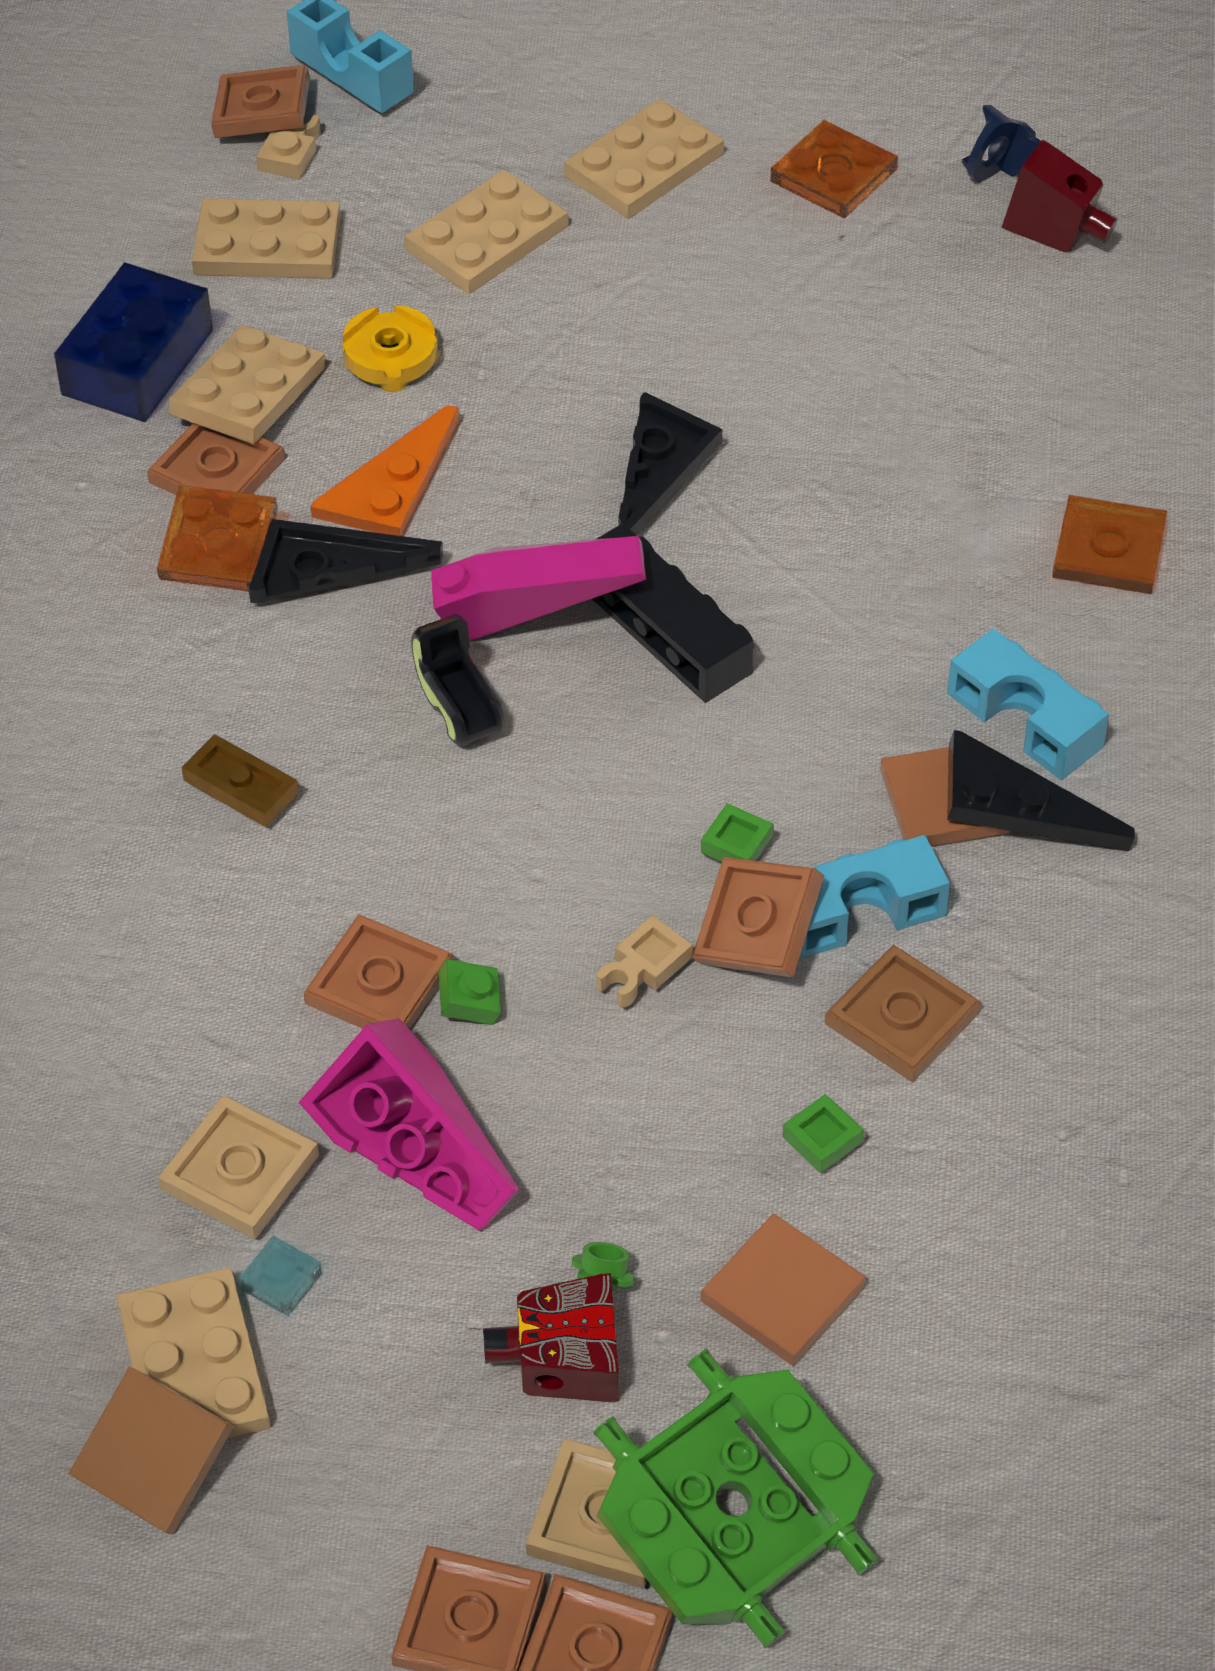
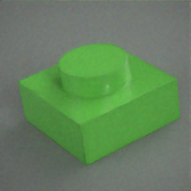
[701,803,774,862]
[438,959,501,1025]
[782,1094,864,1173]

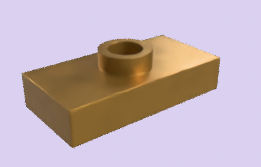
[181,734,299,827]

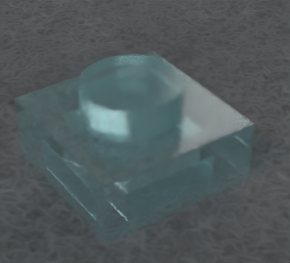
[239,1236,322,1317]

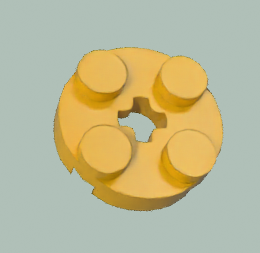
[342,305,438,392]

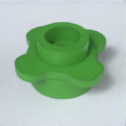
[572,1242,635,1291]

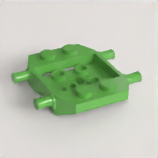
[593,1349,879,1648]

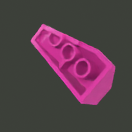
[431,536,646,641]
[299,1018,520,1231]

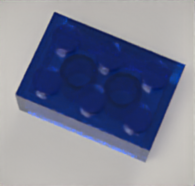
[54,262,213,422]

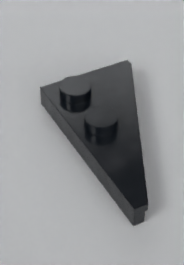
[618,392,723,535]
[249,519,443,604]
[947,730,1135,852]

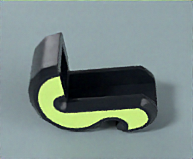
[411,614,504,746]

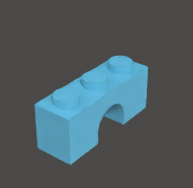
[286,0,414,113]
[947,628,1109,781]
[799,835,950,959]

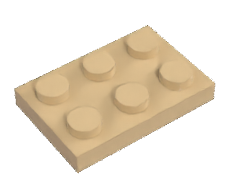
[564,98,724,219]
[404,169,568,295]
[192,198,341,279]
[169,325,325,444]
[116,1267,271,1439]

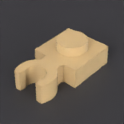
[256,115,320,180]
[596,915,693,1008]

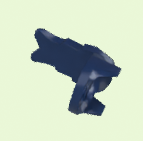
[962,105,1041,182]

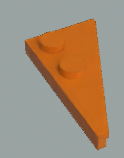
[311,405,459,536]

